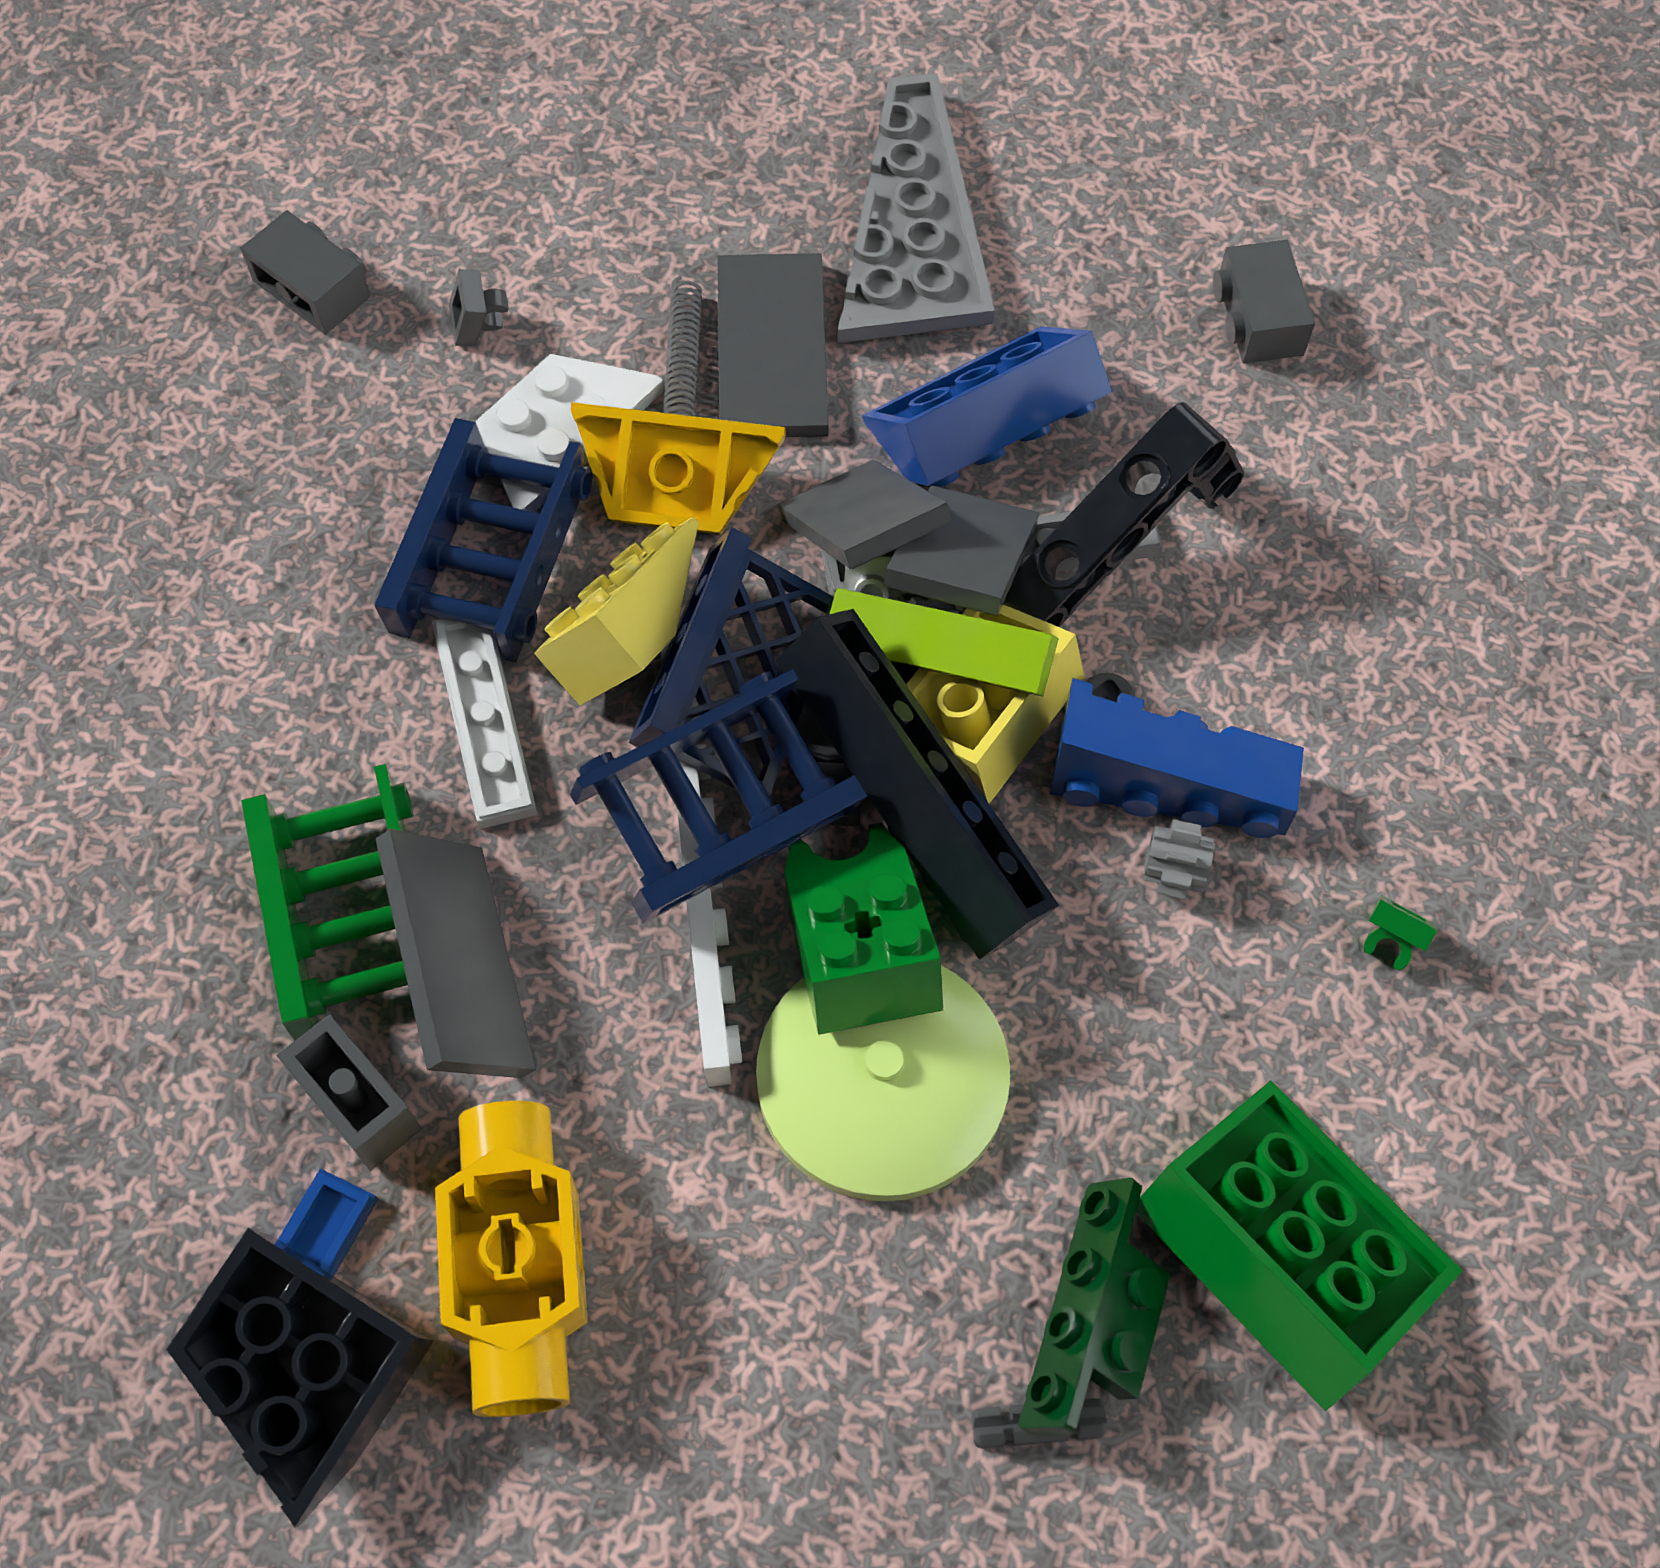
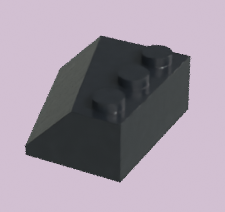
[166,1228,434,1528]

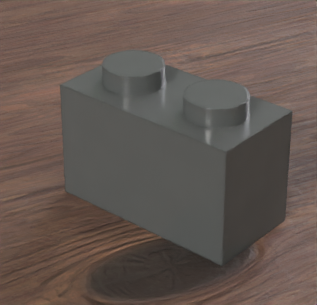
[240,210,371,335]
[1213,239,1315,364]
[276,1014,422,1171]

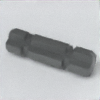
[972,1398,1107,1449]

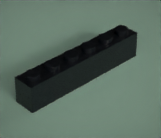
[775,609,1060,960]

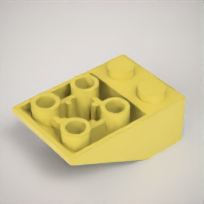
[534,517,699,706]

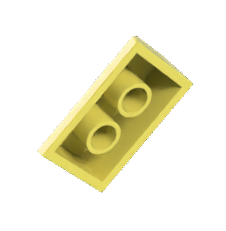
[906,605,1085,804]

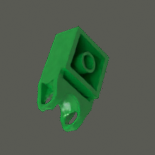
[784,822,943,1035]

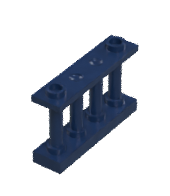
[374,418,593,662]
[570,669,867,924]

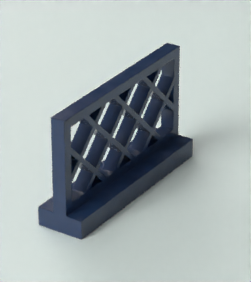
[629,527,834,797]

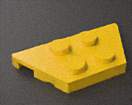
[570,402,786,535]

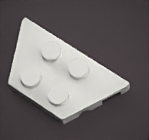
[476,354,665,512]

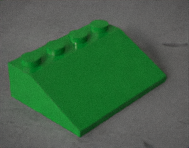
[1136,1080,1463,1412]

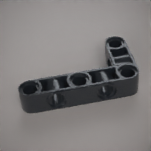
[1003,402,1244,627]

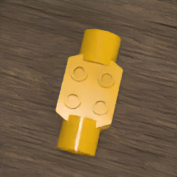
[435,1101,588,1417]

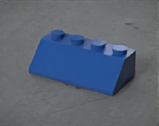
[862,326,1112,488]

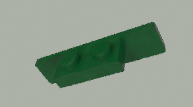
[1018,1177,1171,1434]

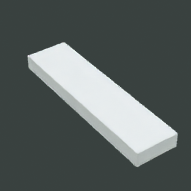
[432,619,538,829]

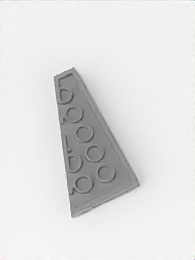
[837,73,995,344]

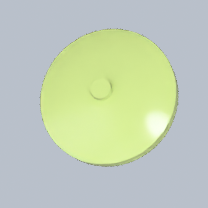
[756,965,1010,1201]

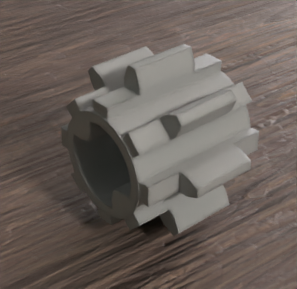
[1143,819,1215,899]

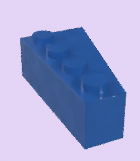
[1050,678,1304,838]

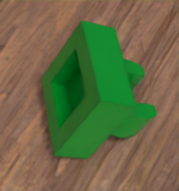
[1364,895,1438,971]

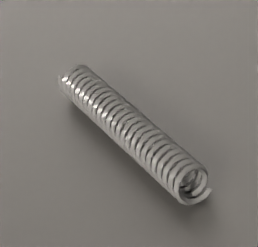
[663,275,702,417]

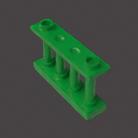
[241,764,414,1041]

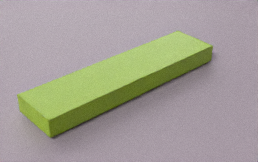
[830,588,1059,697]

